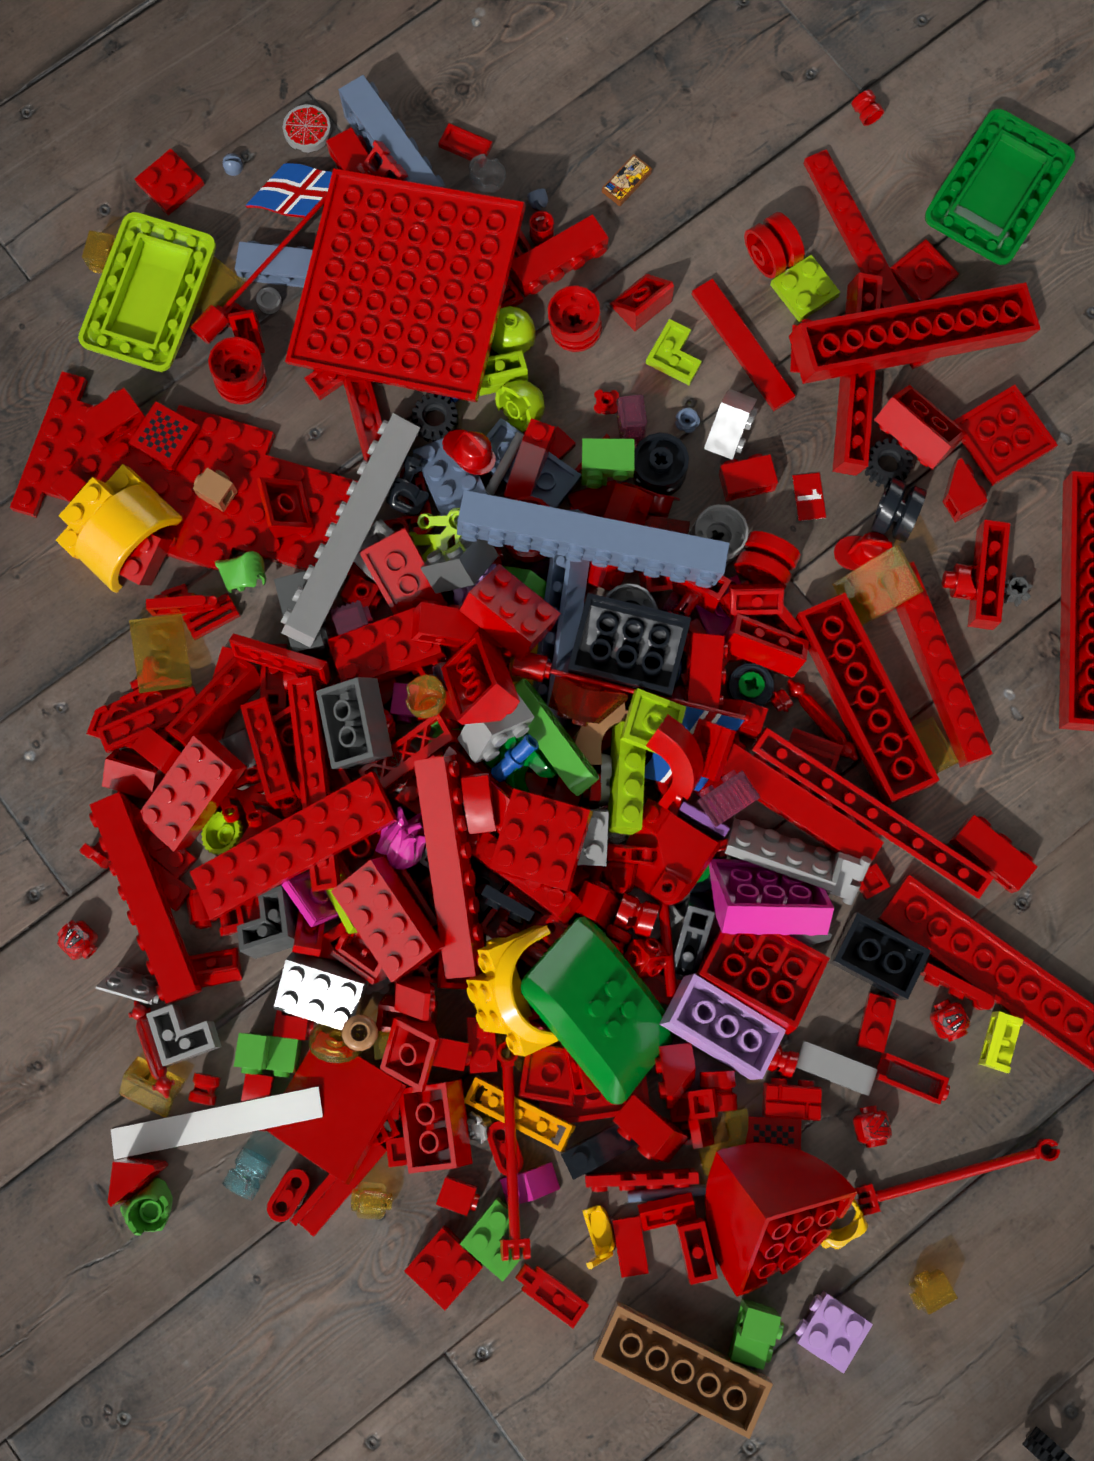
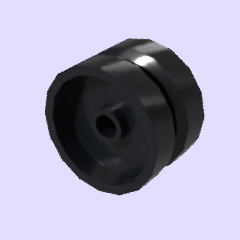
[633,432,689,496]
[871,477,927,543]

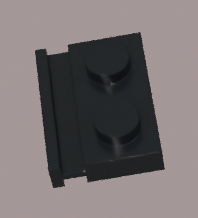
[481,885,535,925]

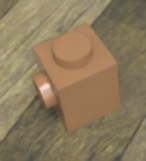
[193,468,238,512]

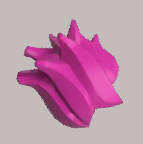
[375,807,426,870]

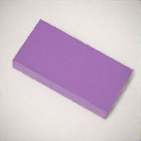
[678,802,729,840]

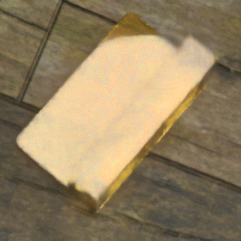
[119,1056,185,1118]

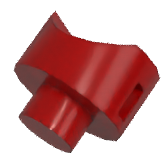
[942,563,977,600]

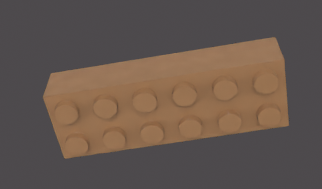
[593,1300,773,1439]

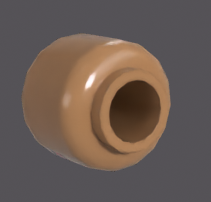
[342,1015,378,1051]

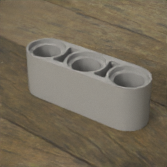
[796,1041,878,1096]

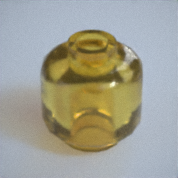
[351,1182,392,1220]

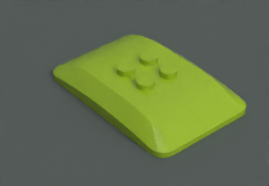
[78,212,216,372]

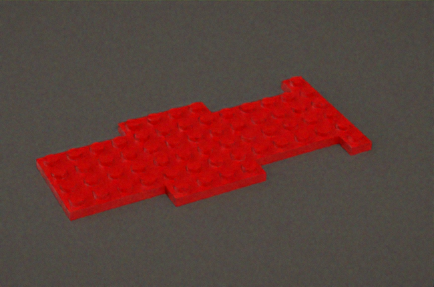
[10,371,358,571]

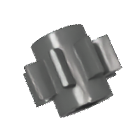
[1004,573,1033,607]

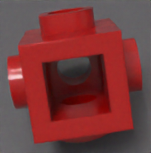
[624,938,671,978]

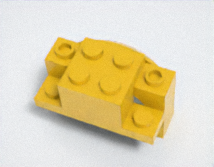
[466,925,559,1056]

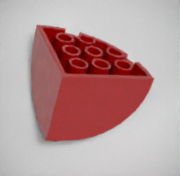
[705,1143,857,1297]

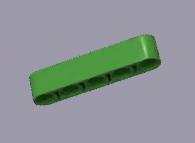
[514,678,599,796]

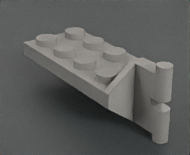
[725,818,872,905]

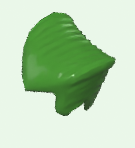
[215,551,266,593]
[120,1178,173,1236]

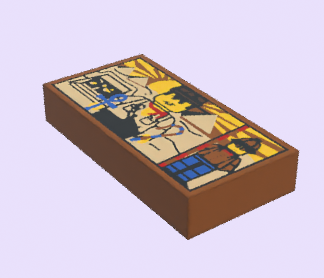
[602,154,652,206]

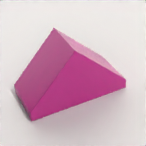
[500,1162,560,1205]

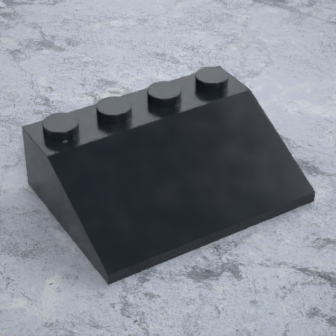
[568,593,691,698]

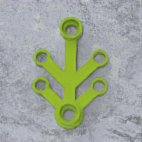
[409,507,460,562]

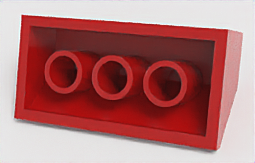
[441,631,520,725]

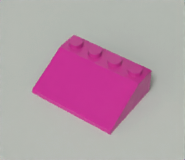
[709,859,834,936]

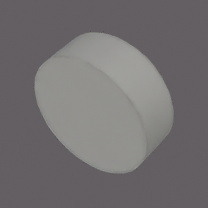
[256,287,282,314]

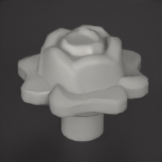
[466,1111,492,1144]

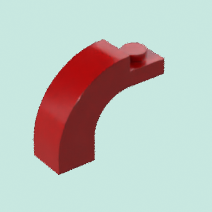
[646,714,704,810]

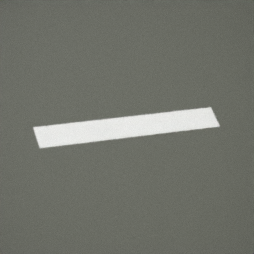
[111,1087,323,1159]

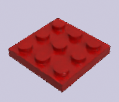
[953,385,1058,486]
[490,788,593,892]

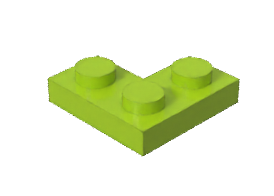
[646,319,702,386]

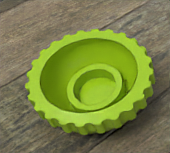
[201,811,243,855]

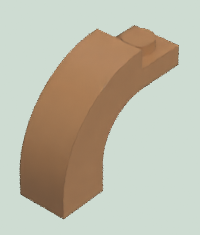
[574,700,629,768]

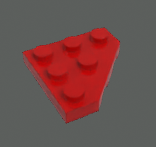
[86,677,189,750]

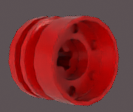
[547,285,602,352]
[208,337,267,405]

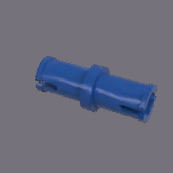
[491,735,539,782]

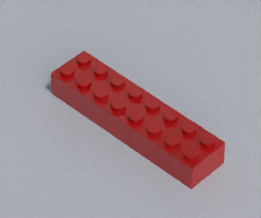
[795,593,940,806]

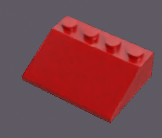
[696,929,830,1035]

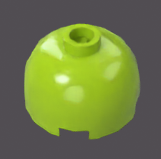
[491,306,536,355]
[495,380,545,432]

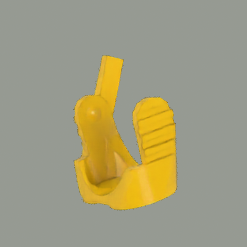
[821,1198,868,1249]
[582,1206,615,1269]

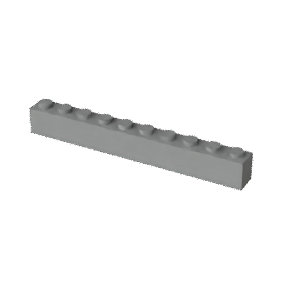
[281,413,420,647]

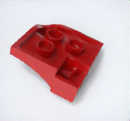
[625,798,721,905]

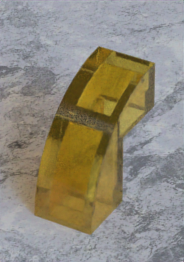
[698,1107,748,1176]

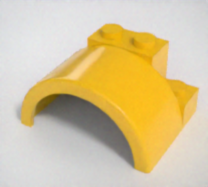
[56,464,182,593]

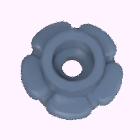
[675,408,700,433]

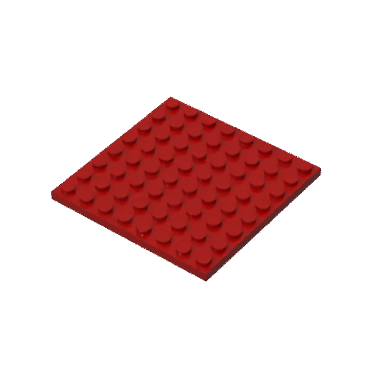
[285,168,526,402]

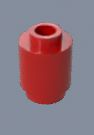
[187,889,217,929]

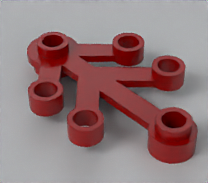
[220,766,302,828]

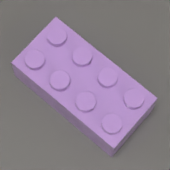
[660,974,786,1080]

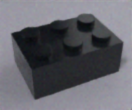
[828,912,931,1000]

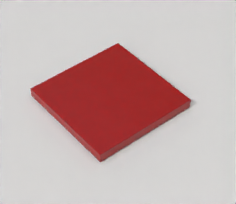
[264,1032,407,1185]

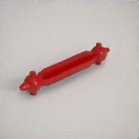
[787,679,858,760]
[128,1000,175,1099]

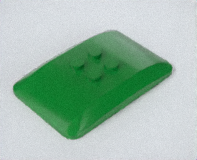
[925,109,1075,265]
[521,916,675,1104]

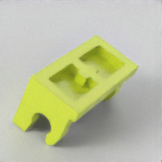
[978,1011,1024,1073]

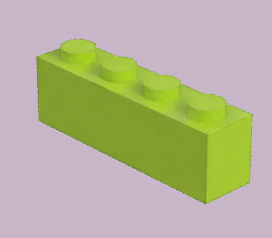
[608,721,646,835]

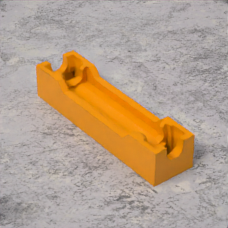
[464,1077,576,1152]

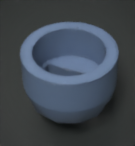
[222,153,243,176]
[527,189,548,210]

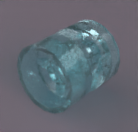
[222,1148,273,1200]

